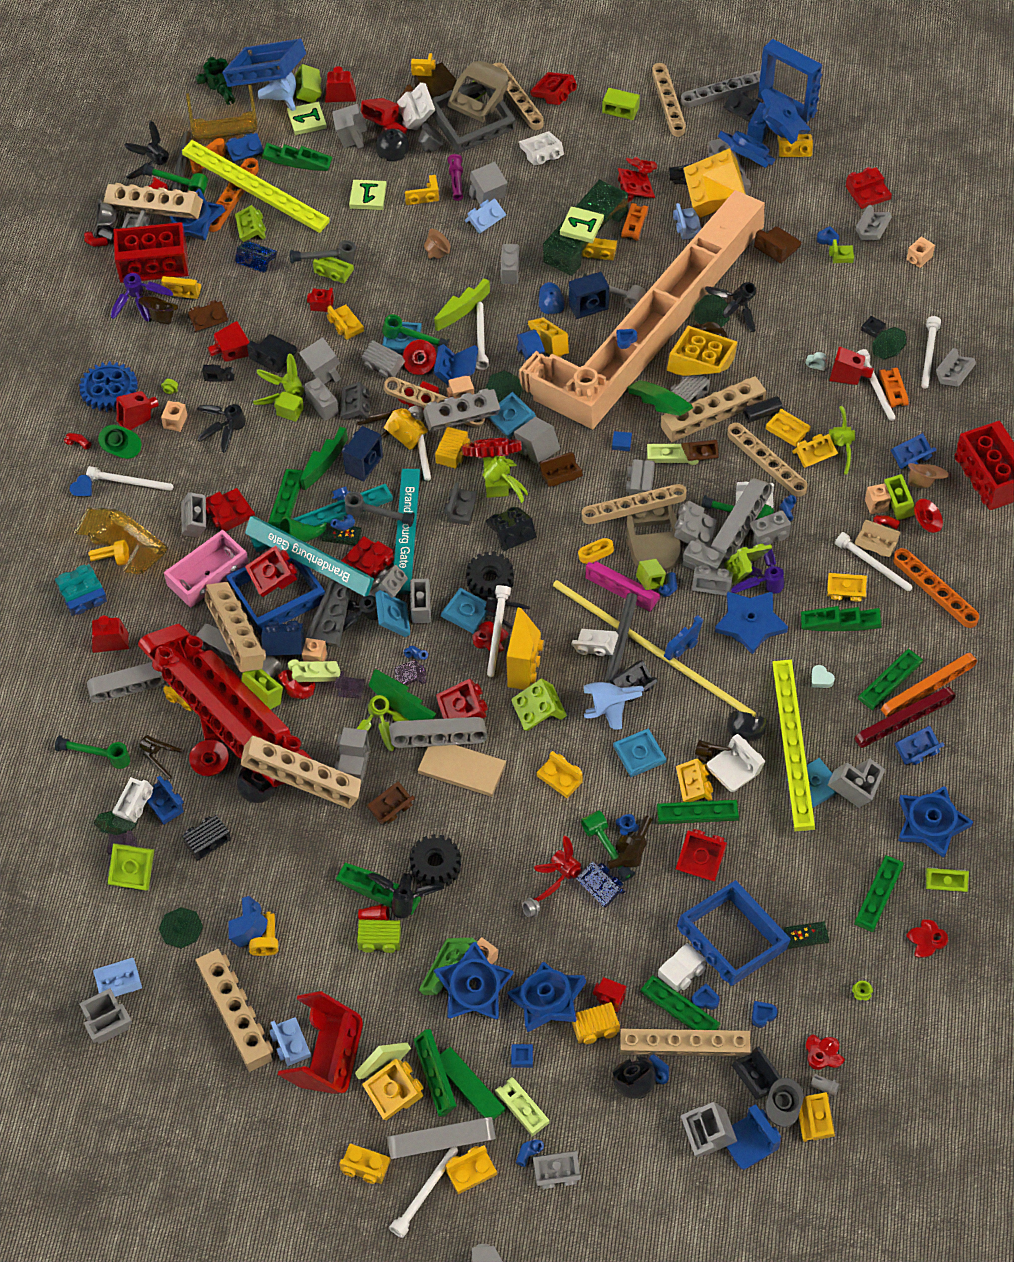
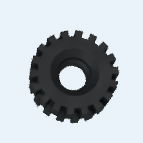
[466,552,514,600]
[410,834,461,887]

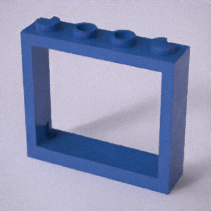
[223,39,306,87]
[758,39,822,123]
[226,557,325,635]
[677,880,791,987]

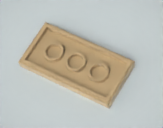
[418,745,506,797]

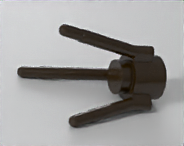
[357,408,399,439]
[140,735,182,779]
[695,740,731,764]

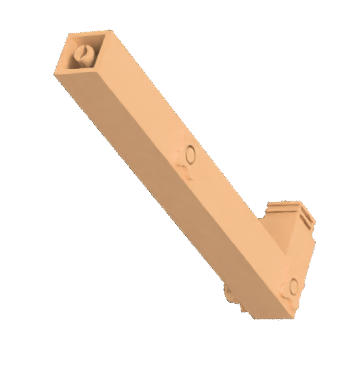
[519,190,765,430]

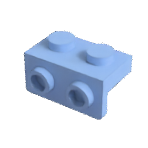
[465,198,506,234]
[93,958,142,997]

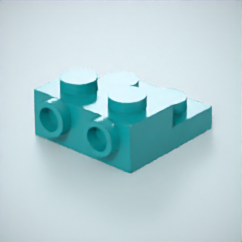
[55,564,102,602]

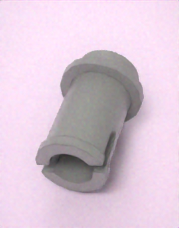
[810,1074,840,1096]

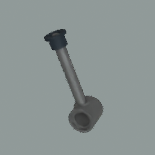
[290,240,356,264]
[345,491,415,527]

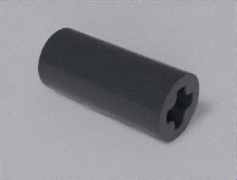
[743,396,783,423]

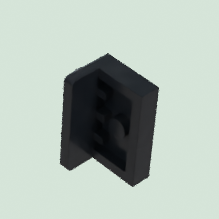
[723,90,762,122]
[610,660,658,702]
[732,1047,782,1100]

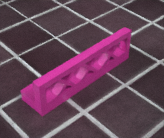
[586,561,660,612]

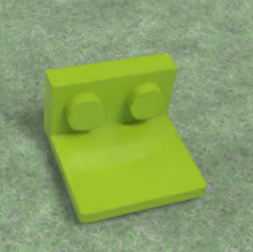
[724,543,772,585]
[511,678,567,731]

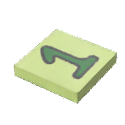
[287,102,327,135]
[349,180,387,210]
[560,206,604,243]

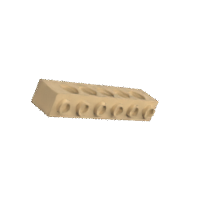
[103,183,203,219]
[661,376,766,442]
[205,582,266,672]
[240,735,361,809]
[195,949,274,1072]
[620,1029,750,1057]

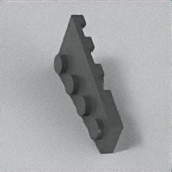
[305,579,350,648]

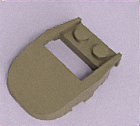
[448,61,509,122]
[626,505,681,571]

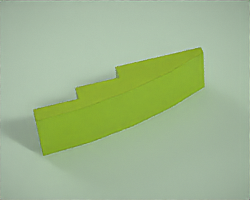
[434,278,490,331]

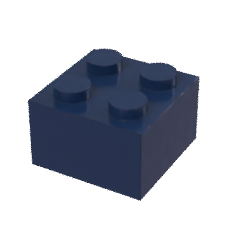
[569,272,609,319]
[342,426,383,482]
[261,621,304,656]

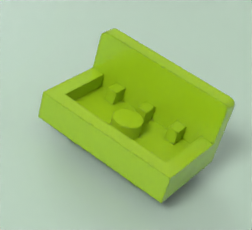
[313,257,354,284]

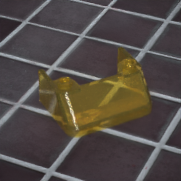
[186,85,258,140]
[74,507,168,575]

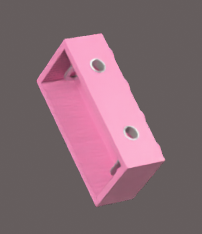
[164,530,249,608]

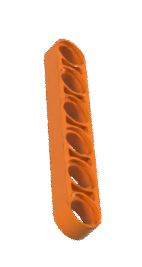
[209,158,259,232]
[893,548,979,628]
[881,653,977,717]

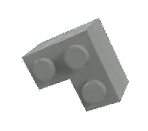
[335,727,370,784]
[827,758,885,808]

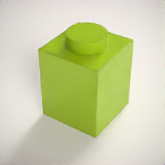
[274,391,304,422]
[636,559,666,590]

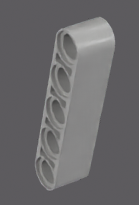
[711,478,772,560]
[195,624,282,678]
[87,662,168,703]
[389,717,487,748]
[387,1117,496,1159]

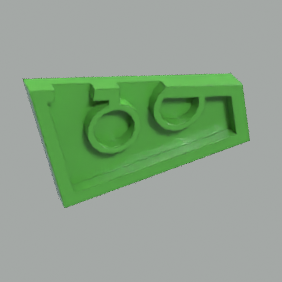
[418,937,478,995]

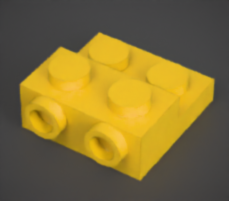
[362,1059,423,1121]

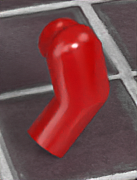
[382,122,408,134]
[84,231,108,247]
[64,433,91,450]
[873,515,901,530]

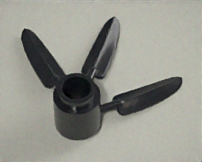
[124,121,169,179]
[705,282,756,332]
[197,404,246,453]
[342,593,378,633]
[367,873,444,919]

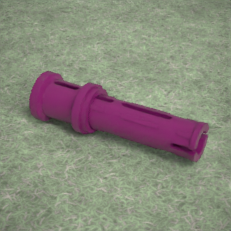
[447,154,463,201]

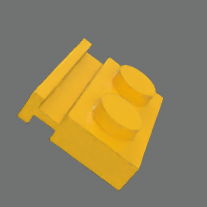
[765,409,811,447]
[799,1092,835,1142]

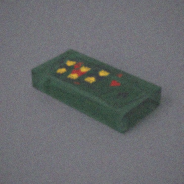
[321,523,362,546]
[783,921,829,949]

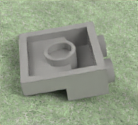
[674,501,717,548]

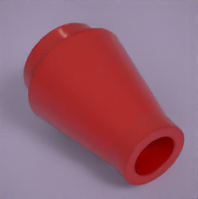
[358,904,390,920]

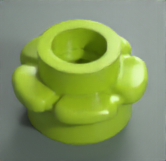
[161,379,178,395]
[852,980,873,1001]

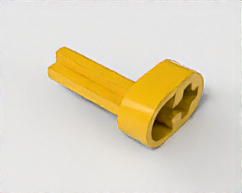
[88,540,129,566]
[249,912,279,956]

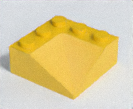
[683,148,746,218]
[667,326,738,376]
[507,608,544,690]

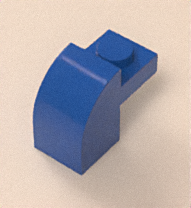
[517,330,545,360]
[228,896,268,948]

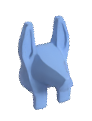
[258,72,296,111]
[584,682,644,730]

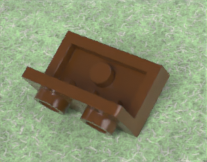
[188,300,229,333]
[539,452,583,487]
[366,781,415,825]

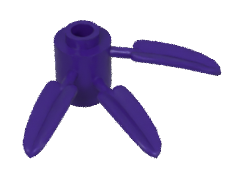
[111,273,173,322]
[731,549,784,594]

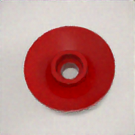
[403,339,437,375]
[914,499,943,533]
[189,740,229,776]

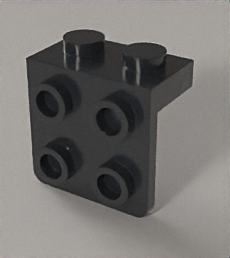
[247,334,297,373]
[486,507,537,551]

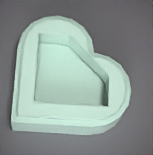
[805,352,827,371]
[811,665,835,688]

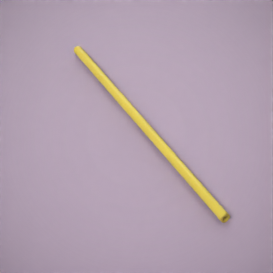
[553,580,756,717]

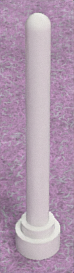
[475,302,489,370]
[921,316,941,389]
[856,349,895,421]
[408,406,431,481]
[86,466,174,491]
[835,532,912,591]
[487,585,511,677]
[389,1147,458,1238]

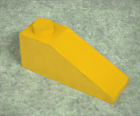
[528,317,569,357]

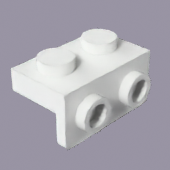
[112,777,153,823]

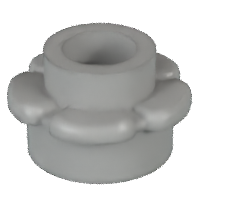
[522,898,540,917]

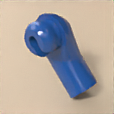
[780,495,797,521]
[331,514,355,532]
[659,572,677,597]
[404,646,428,660]
[649,1054,669,1084]
[515,1139,544,1167]

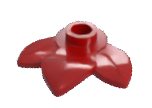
[626,157,657,174]
[472,621,509,652]
[906,919,949,958]
[805,1034,845,1070]

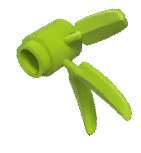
[253,353,304,405]
[829,406,855,475]
[482,456,528,503]
[357,695,409,751]

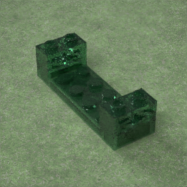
[543,179,628,276]

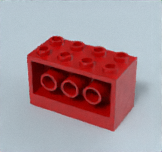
[114,222,189,283]
[955,420,1014,511]

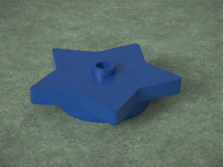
[761,88,811,144]
[718,131,776,168]
[169,189,225,240]
[715,592,788,654]
[898,786,973,857]
[434,942,514,1019]
[507,962,586,1032]

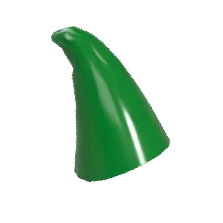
[280,516,327,542]

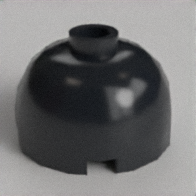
[376,128,409,162]
[727,711,768,744]
[237,767,277,803]
[612,1057,656,1099]

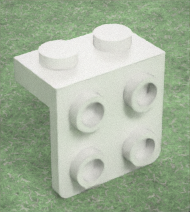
[706,734,765,792]

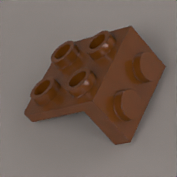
[754,226,801,264]

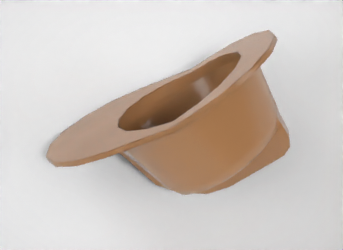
[424,229,450,259]
[908,463,949,488]

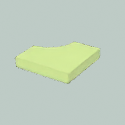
[355,1043,411,1079]

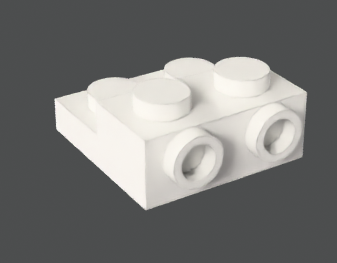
[397,82,435,130]
[519,131,564,165]

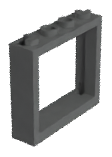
[431,81,516,154]

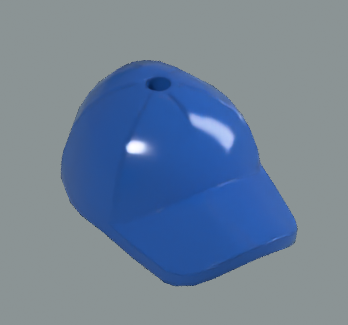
[539,282,565,314]

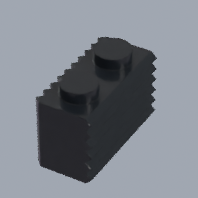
[182,815,231,861]

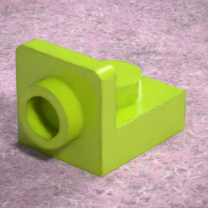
[829,239,854,263]

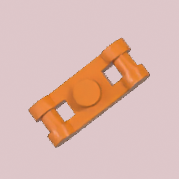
[190,138,226,174]
[621,203,649,241]
[879,367,909,408]

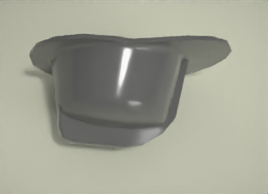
[418,123,444,152]
[95,198,116,236]
[765,1078,804,1127]

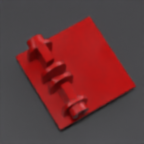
[618,168,655,202]

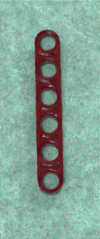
[854,687,956,748]

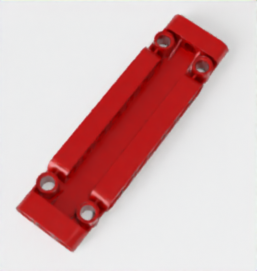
[138,624,313,787]

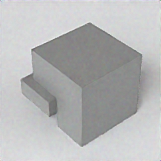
[333,104,367,149]
[469,162,508,204]
[299,337,341,384]
[514,417,560,464]
[79,988,132,1045]
[681,1102,737,1157]

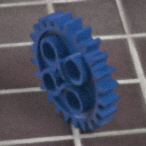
[79,361,138,412]

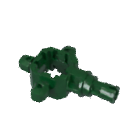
[195,56,236,105]

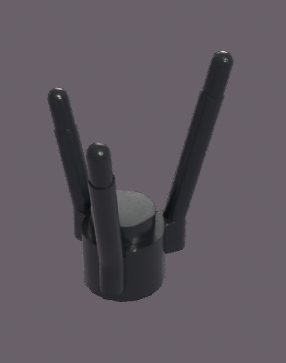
[669,163,694,185]
[484,596,531,629]

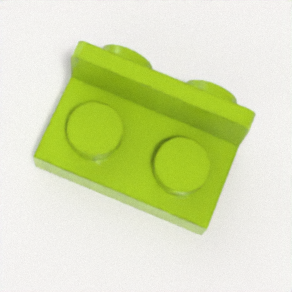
[235,205,266,242]

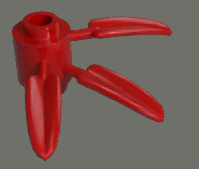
[534,836,581,902]

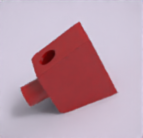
[325,66,356,103]
[361,98,399,126]
[207,321,249,362]
[829,347,874,385]
[116,391,159,430]
[92,615,129,653]

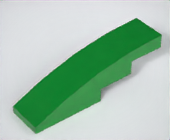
[261,143,333,171]
[627,380,693,416]
[300,427,348,490]
[801,606,882,631]
[368,669,436,721]
[336,862,421,916]

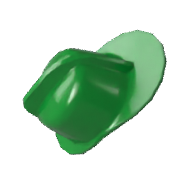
[98,424,142,459]

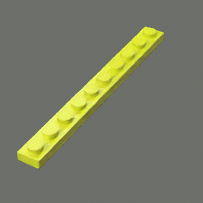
[182,140,330,233]
[772,659,815,831]

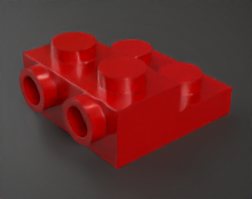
[530,72,577,105]
[845,167,892,209]
[206,488,255,532]
[341,536,394,579]
[245,546,298,597]
[436,679,488,719]
[675,829,728,882]

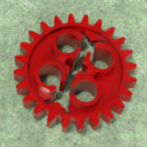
[462,438,522,458]

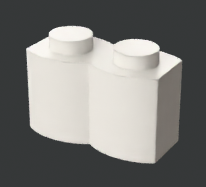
[658,943,706,992]

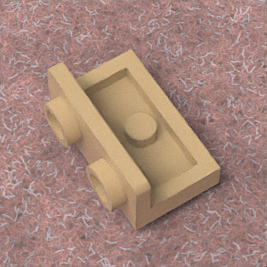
[855,520,900,557]

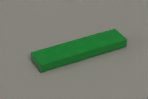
[268,469,304,528]
[858,648,923,711]
[657,800,739,825]
[854,855,904,932]
[640,975,721,1030]
[413,1029,457,1117]
[440,1046,505,1121]

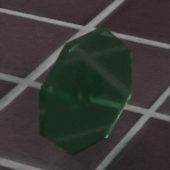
[694,295,730,327]
[872,327,907,360]
[485,370,523,403]
[94,811,138,835]
[159,907,203,949]

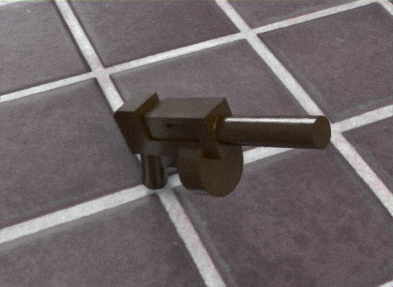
[608,816,652,869]

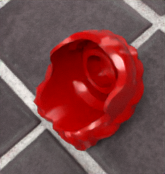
[278,670,315,699]

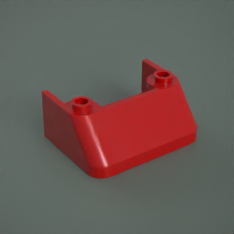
[278,991,363,1094]

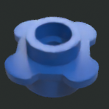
[332,486,351,501]
[616,814,639,836]

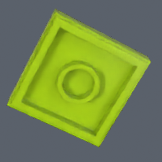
[108,843,154,890]

